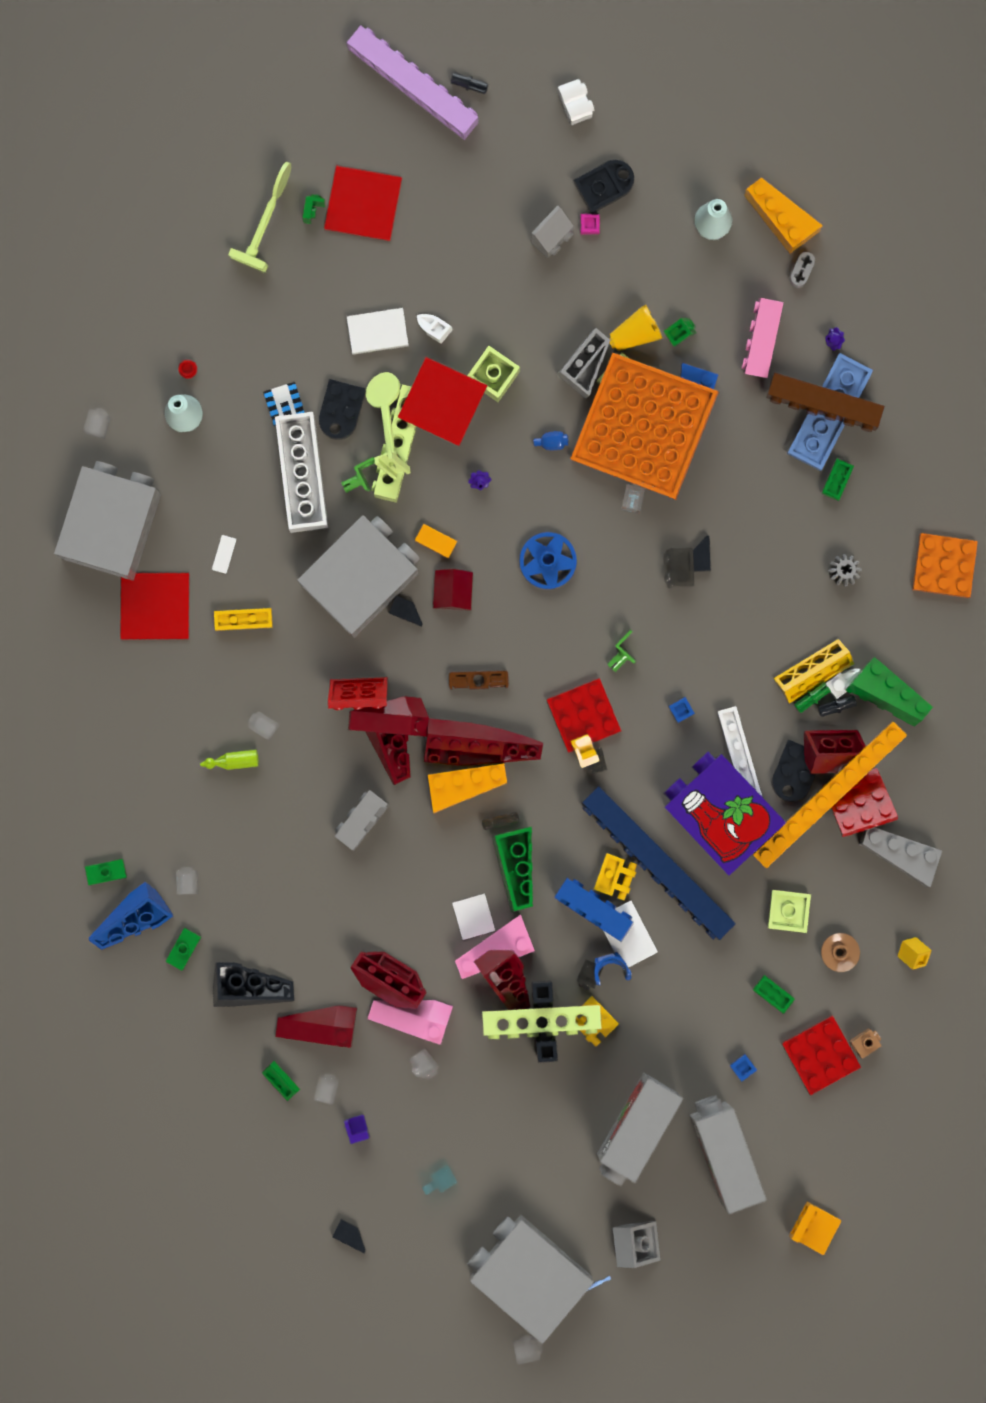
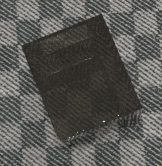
[586,747,607,775]

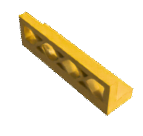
[774,639,854,704]

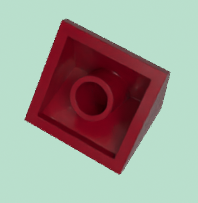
[433,569,473,610]

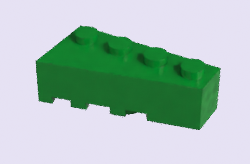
[845,657,933,727]
[492,827,533,912]

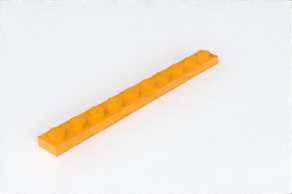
[753,721,907,868]

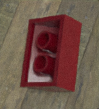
[804,730,866,774]

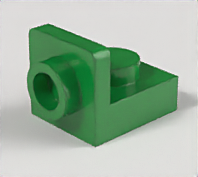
[303,194,326,224]
[664,318,697,347]

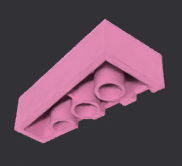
[742,298,784,378]
[455,915,534,979]

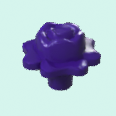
[825,327,845,351]
[468,470,491,490]

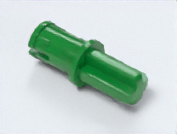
[794,682,831,713]

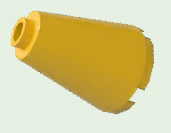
[609,304,663,351]

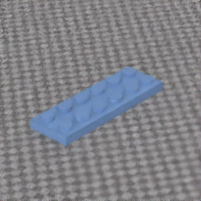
[787,353,873,471]

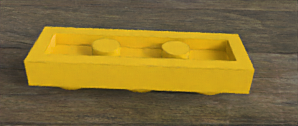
[214,608,273,631]

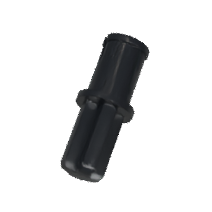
[450,72,488,94]
[818,695,857,717]

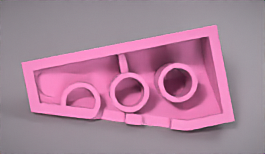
[368,1000,453,1044]

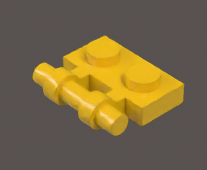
[594,853,637,901]
[575,996,619,1047]

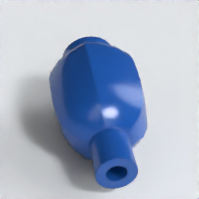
[533,431,569,450]

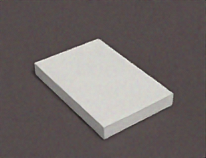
[347,308,409,355]
[604,901,658,970]

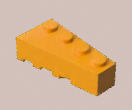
[744,178,823,254]
[428,764,507,814]

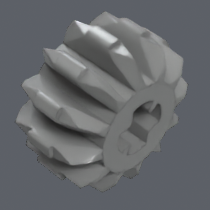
[828,554,862,587]

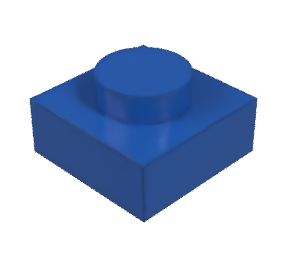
[668,697,695,723]
[729,1054,757,1082]

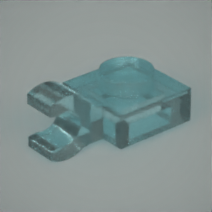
[422,1165,458,1195]

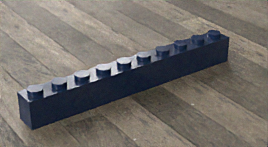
[582,786,736,940]

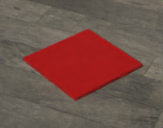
[324,165,402,241]
[398,357,488,446]
[120,573,189,640]

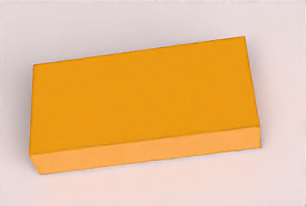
[415,524,457,559]

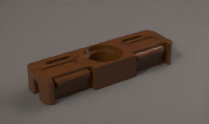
[449,671,509,690]

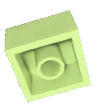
[468,346,520,402]

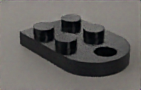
[573,160,634,214]
[319,379,366,440]
[772,739,816,802]

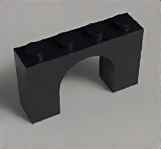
[532,980,558,1063]

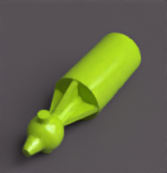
[200,749,259,770]

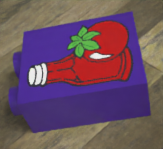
[663,751,786,875]

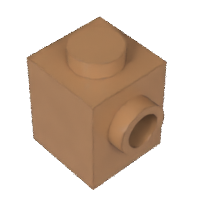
[849,1029,882,1059]

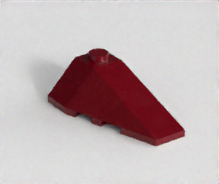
[348,696,429,737]
[366,732,411,785]
[473,950,531,1010]
[275,1005,357,1048]

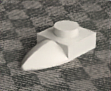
[417,314,453,343]
[826,668,861,699]

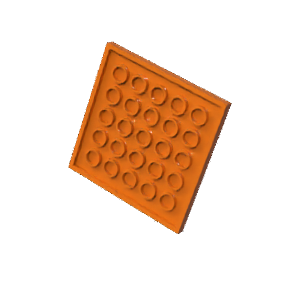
[570,353,719,500]

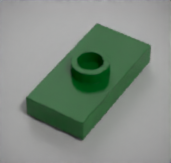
[821,459,854,501]
[85,859,127,886]
[165,928,202,971]
[752,975,795,1014]
[262,1061,300,1101]

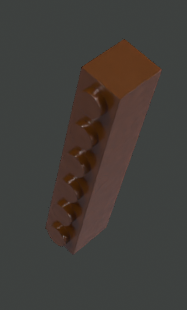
[766,373,885,432]

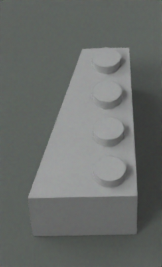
[859,827,942,888]

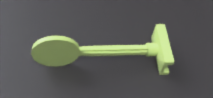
[228,162,291,273]
[366,372,411,479]

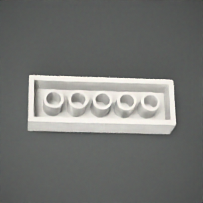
[275,412,328,533]

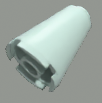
[695,199,732,240]
[165,395,202,432]

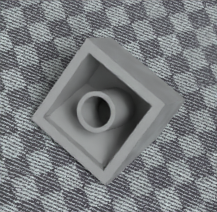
[531,205,574,258]
[613,1221,661,1268]

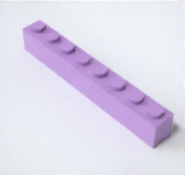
[347,26,478,140]

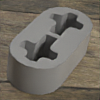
[790,252,815,288]

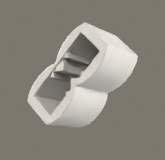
[558,79,594,125]

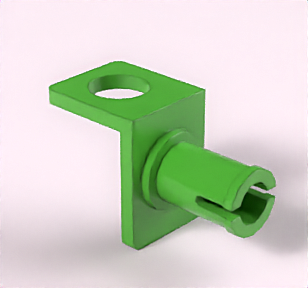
[341,457,375,493]
[607,630,636,672]

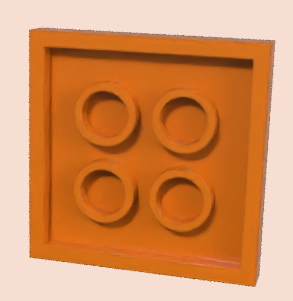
[912,533,978,598]

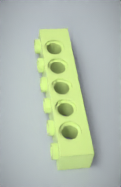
[372,384,417,503]
[483,1005,601,1039]

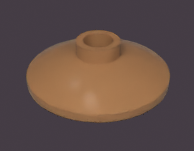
[821,933,860,972]

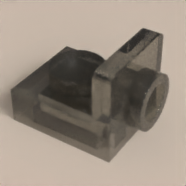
[576,959,603,990]

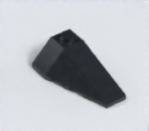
[213,962,294,1007]

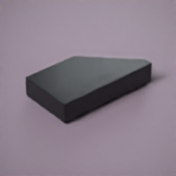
[690,536,711,572]
[389,596,423,627]
[332,1219,366,1253]

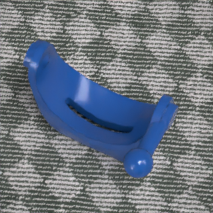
[594,952,632,986]

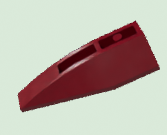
[424,718,543,766]

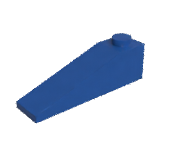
[89,882,173,950]

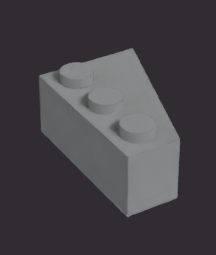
[557,328,610,399]
[335,790,390,851]

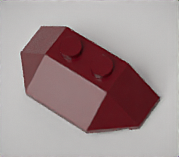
[350,952,427,1009]

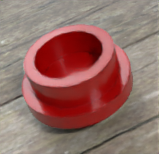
[178,360,198,379]

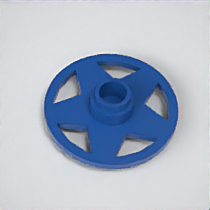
[520,532,577,589]

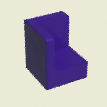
[344,1114,370,1144]

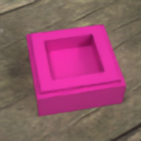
[581,214,600,234]

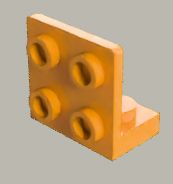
[789,1201,841,1255]

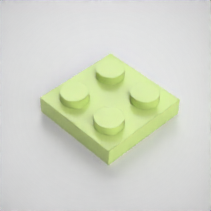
[767,890,811,933]

